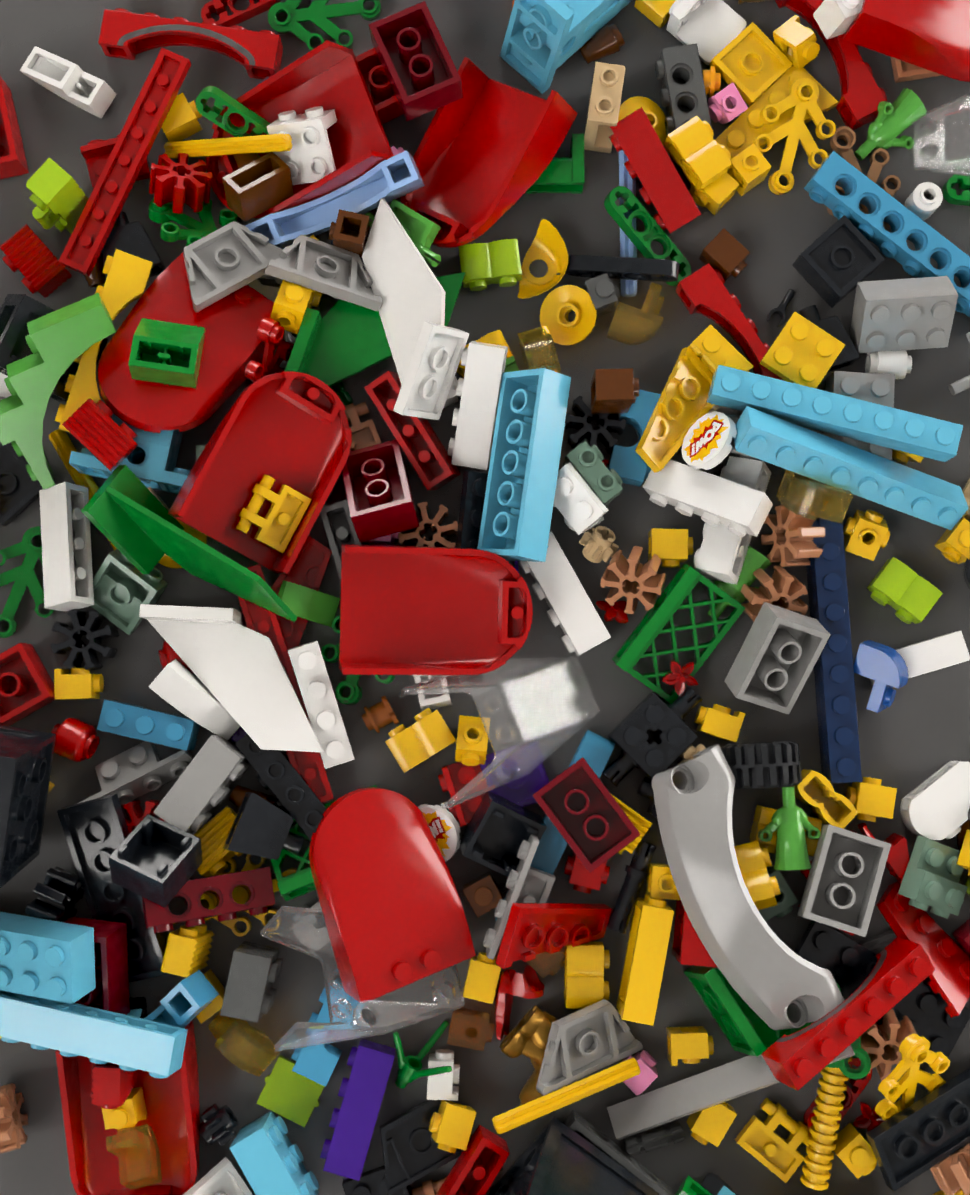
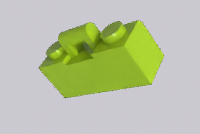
[26,157,88,234]

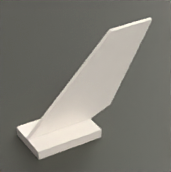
[362,198,469,420]
[139,604,324,752]

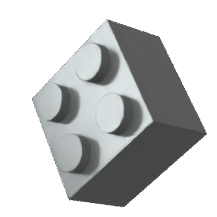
[220,941,283,1023]

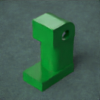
[525,133,585,194]

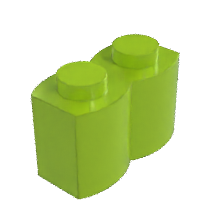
[458,239,522,291]
[867,557,943,624]

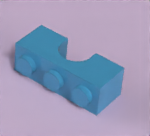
[608,389,661,487]
[97,699,200,751]
[144,970,219,1028]
[291,978,365,1087]

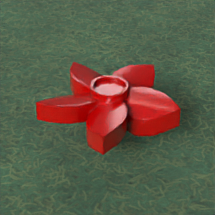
[596,601,628,624]
[661,660,698,696]
[853,1102,884,1132]

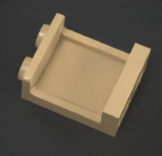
[584,62,626,153]

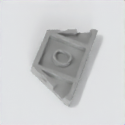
[183,221,287,313]
[265,234,382,312]
[536,999,643,1096]

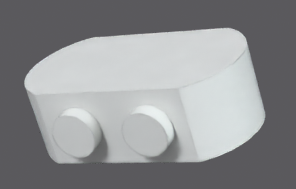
[900,761,970,840]

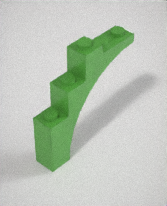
[0,293,116,490]

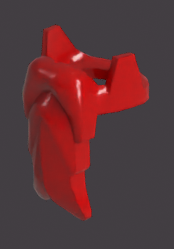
[495,965,545,1041]

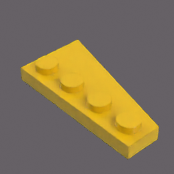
[715,65,838,159]
[635,346,715,473]

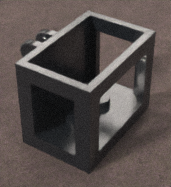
[0,294,109,403]

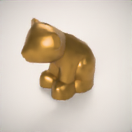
[499,1005,557,1105]

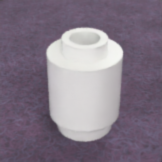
[905,182,943,220]
[865,350,912,379]

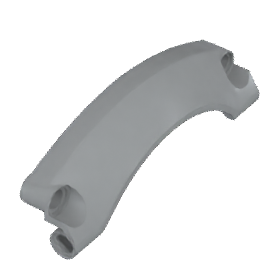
[652,744,845,1030]

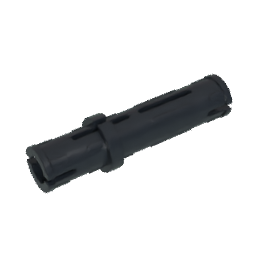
[607,840,657,934]

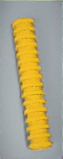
[800,1056,853,1191]

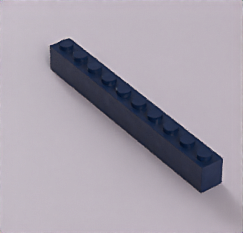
[800,478,862,783]

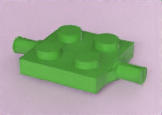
[365,199,441,267]

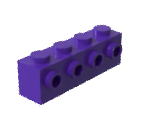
[320,1038,396,1181]

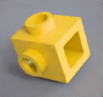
[843,509,890,561]

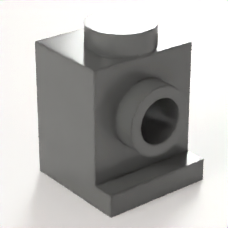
[583,273,621,318]

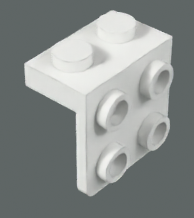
[666,0,747,65]
[267,106,337,185]
[553,463,609,535]

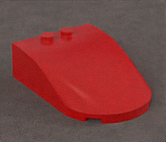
[843,0,970,82]
[206,40,394,219]
[401,57,578,248]
[98,252,285,433]
[168,371,352,574]
[339,544,533,675]
[309,787,476,1004]
[55,1020,200,1195]

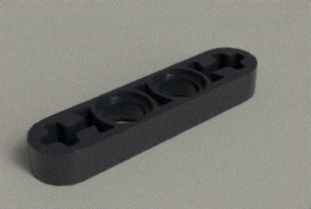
[565,255,680,282]

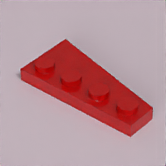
[245,535,332,650]
[876,882,970,1018]
[496,903,612,969]

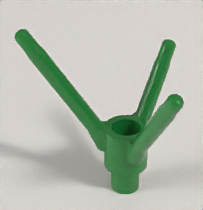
[393,1020,452,1089]

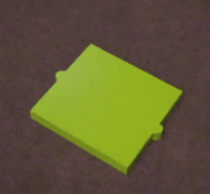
[256,1055,325,1128]

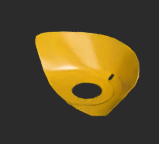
[517,219,568,299]

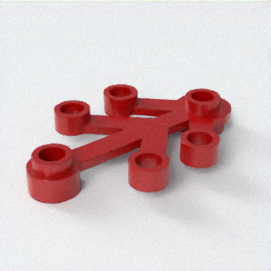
[245,317,294,382]

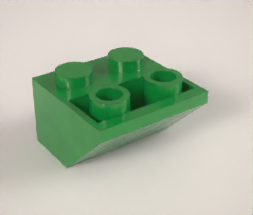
[128,318,206,388]

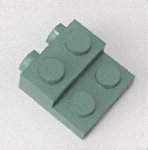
[562,440,623,507]
[91,549,168,635]
[898,835,968,919]

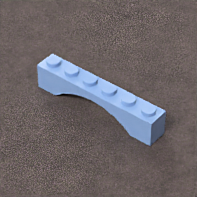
[245,150,425,249]

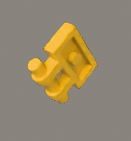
[236,474,312,553]
[735,1098,812,1183]

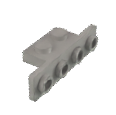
[79,741,193,806]
[483,834,555,960]

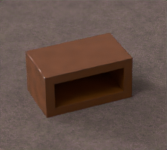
[222,152,294,222]
[590,368,639,414]

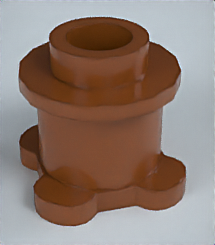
[361,695,399,733]

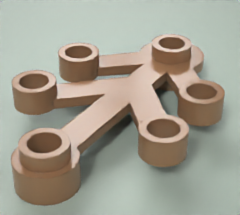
[827,126,901,231]

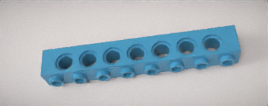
[803,151,970,317]

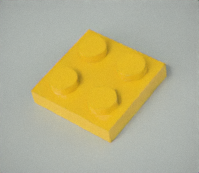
[709,22,793,106]
[759,312,845,388]

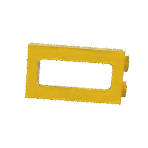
[616,894,674,1026]

